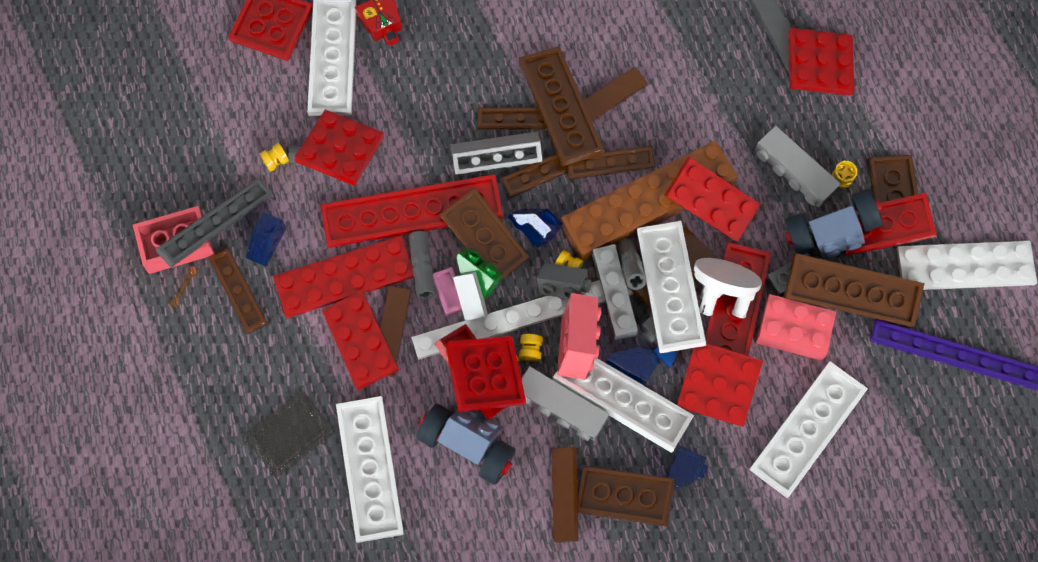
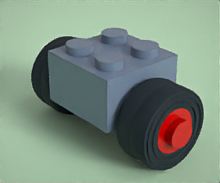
[785,188,883,258]
[416,403,516,485]

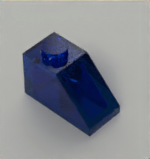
[246,212,286,267]
[605,347,660,386]
[667,446,708,491]

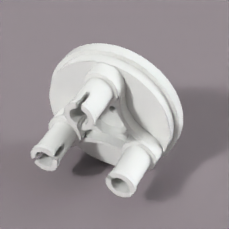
[694,258,762,318]

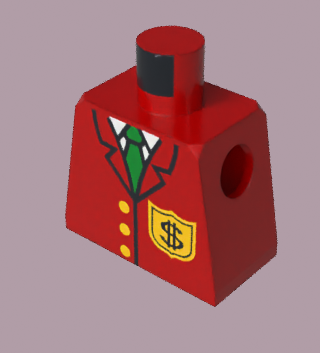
[355,0,402,46]

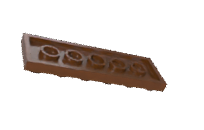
[519,46,604,166]
[783,253,925,327]

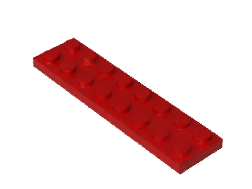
[321,174,503,248]

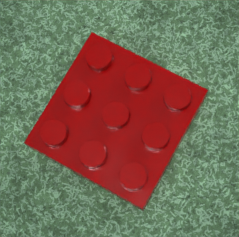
[228,0,313,61]
[788,28,855,96]
[295,109,384,186]
[445,336,526,412]
[677,343,763,427]

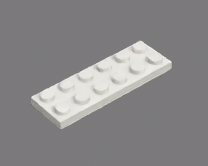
[307,0,357,116]
[637,221,706,353]
[896,241,1037,290]
[552,358,694,453]
[749,361,868,498]
[336,396,404,543]

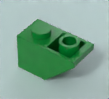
[457,249,503,299]

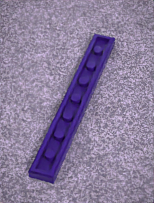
[870,319,1038,391]

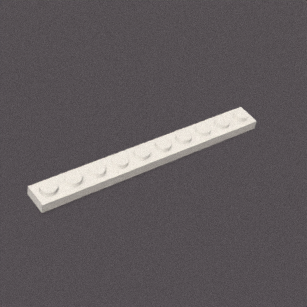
[412,273,633,360]

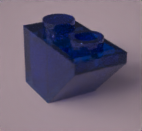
[508,209,563,248]

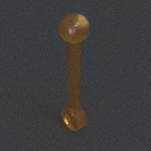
[169,267,197,308]

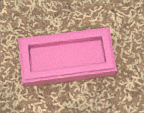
[433,267,462,316]

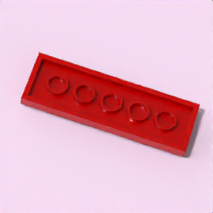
[273,235,414,319]
[705,242,771,356]

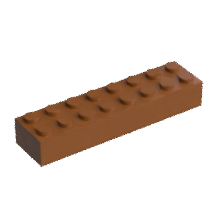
[560,140,738,261]

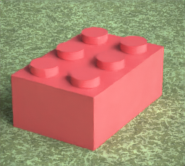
[133,206,214,274]
[557,293,601,380]
[756,294,836,361]

